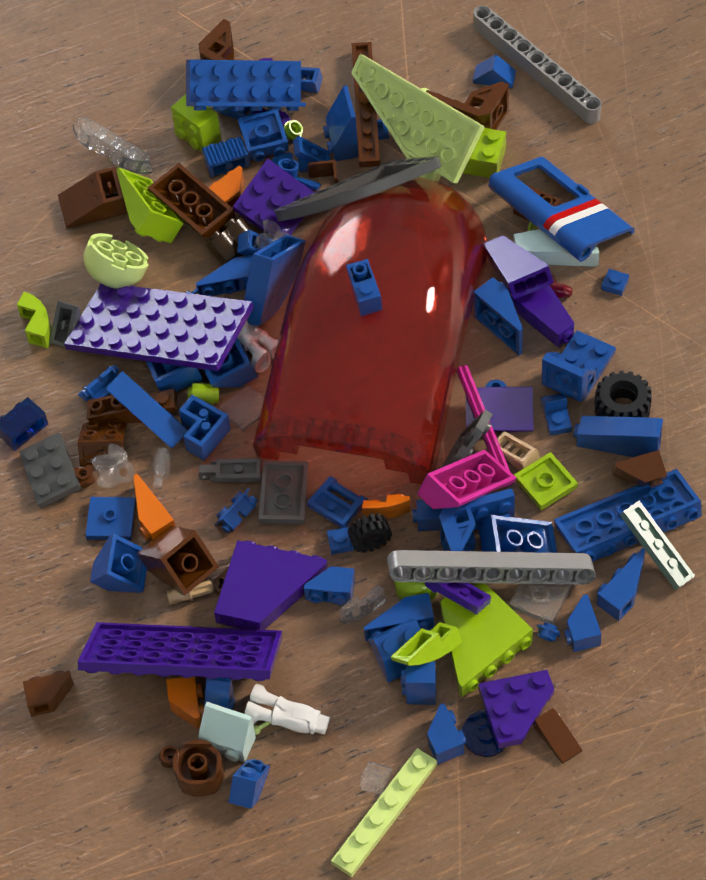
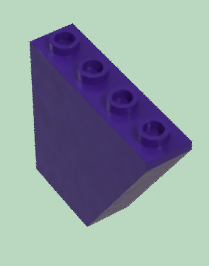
[214,540,328,630]

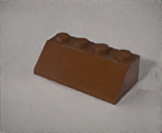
[147,163,236,237]

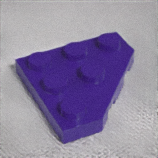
[478,670,554,749]

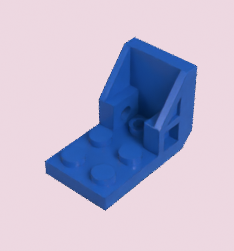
[542,330,616,402]
[439,488,515,551]

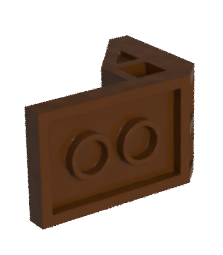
[198,19,234,60]
[426,82,509,130]

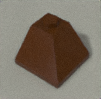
[611,450,667,488]

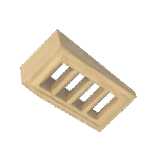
[497,431,540,470]

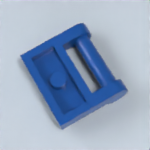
[307,476,368,528]

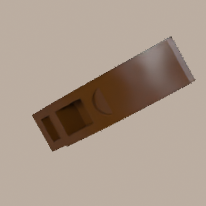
[87,389,177,424]

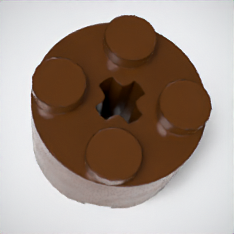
[173,740,224,797]

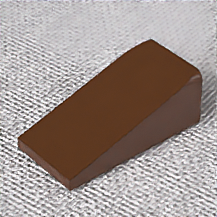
[534,708,582,764]

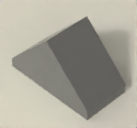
[49,301,81,347]

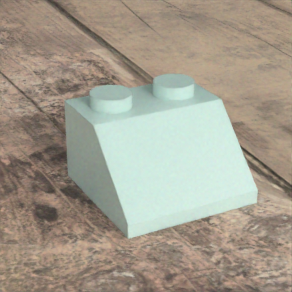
[198,702,256,762]

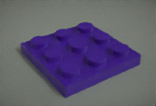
[232,158,315,241]

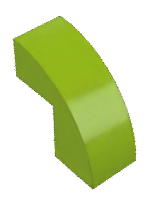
[17,292,52,349]

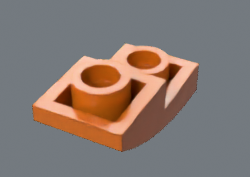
[362,494,411,519]

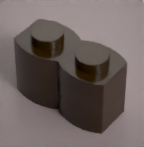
[206,217,252,265]

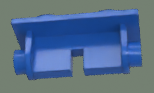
[78,365,119,402]
[214,488,258,533]

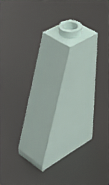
[513,229,599,267]

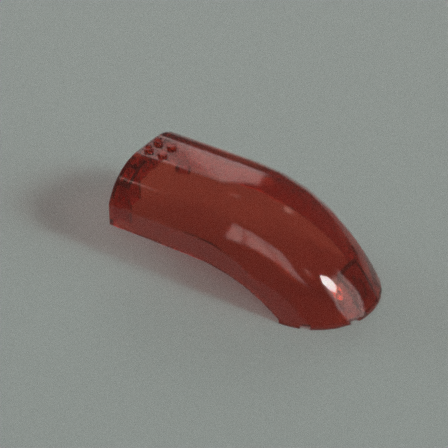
[253,177,487,485]

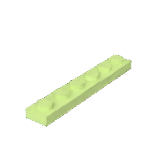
[331,748,437,877]

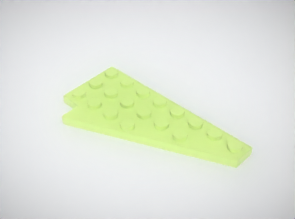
[351,54,485,192]

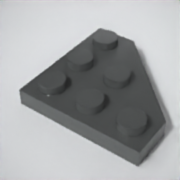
[441,409,493,468]

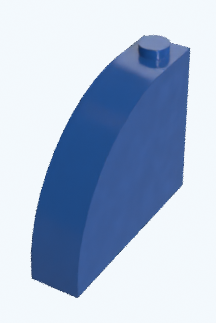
[244,234,306,326]

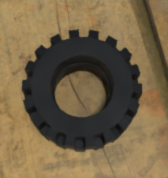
[595,371,652,418]

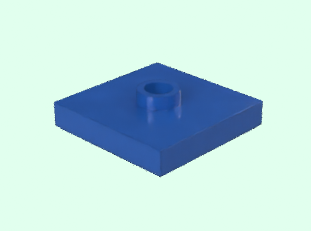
[86,497,136,541]

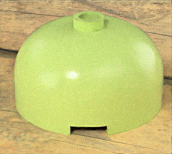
[83,233,149,289]

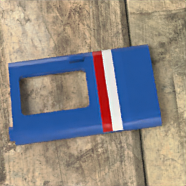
[488,157,635,262]

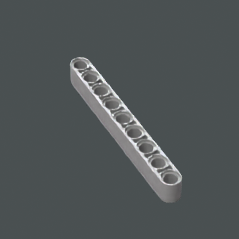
[473,5,602,124]
[387,550,596,585]

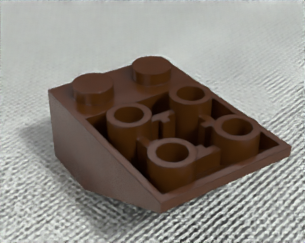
[58,167,127,228]

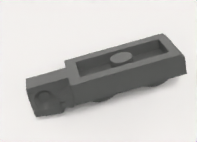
[199,458,262,483]

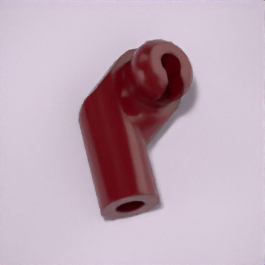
[550,274,573,298]

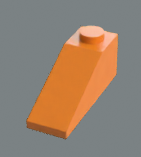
[133,474,175,541]

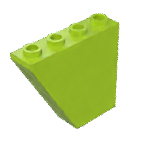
[440,583,533,697]

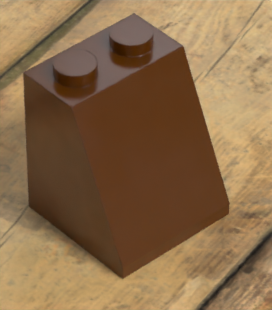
[137,526,219,596]

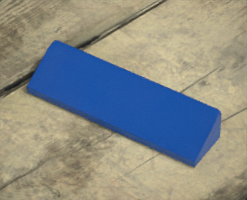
[106,371,188,448]

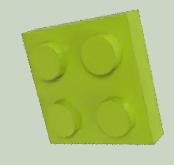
[514,452,578,511]

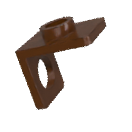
[308,160,338,184]

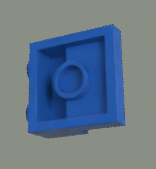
[238,109,289,162]

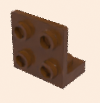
[77,420,127,467]

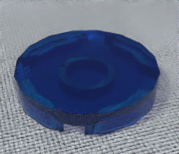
[462,710,506,757]

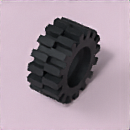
[347,513,392,553]

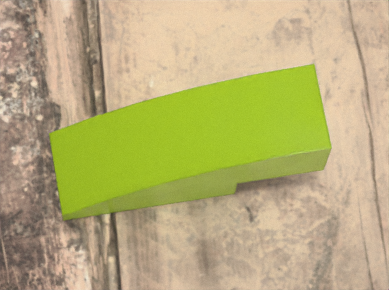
[391,622,462,666]

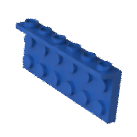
[186,60,306,111]
[554,469,702,562]

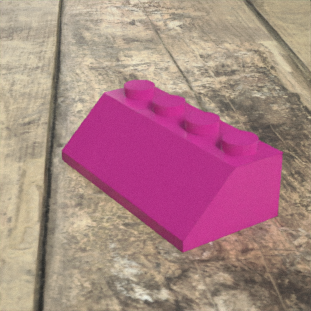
[417,449,516,509]

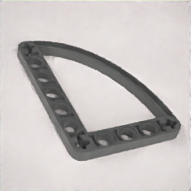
[274,156,442,221]

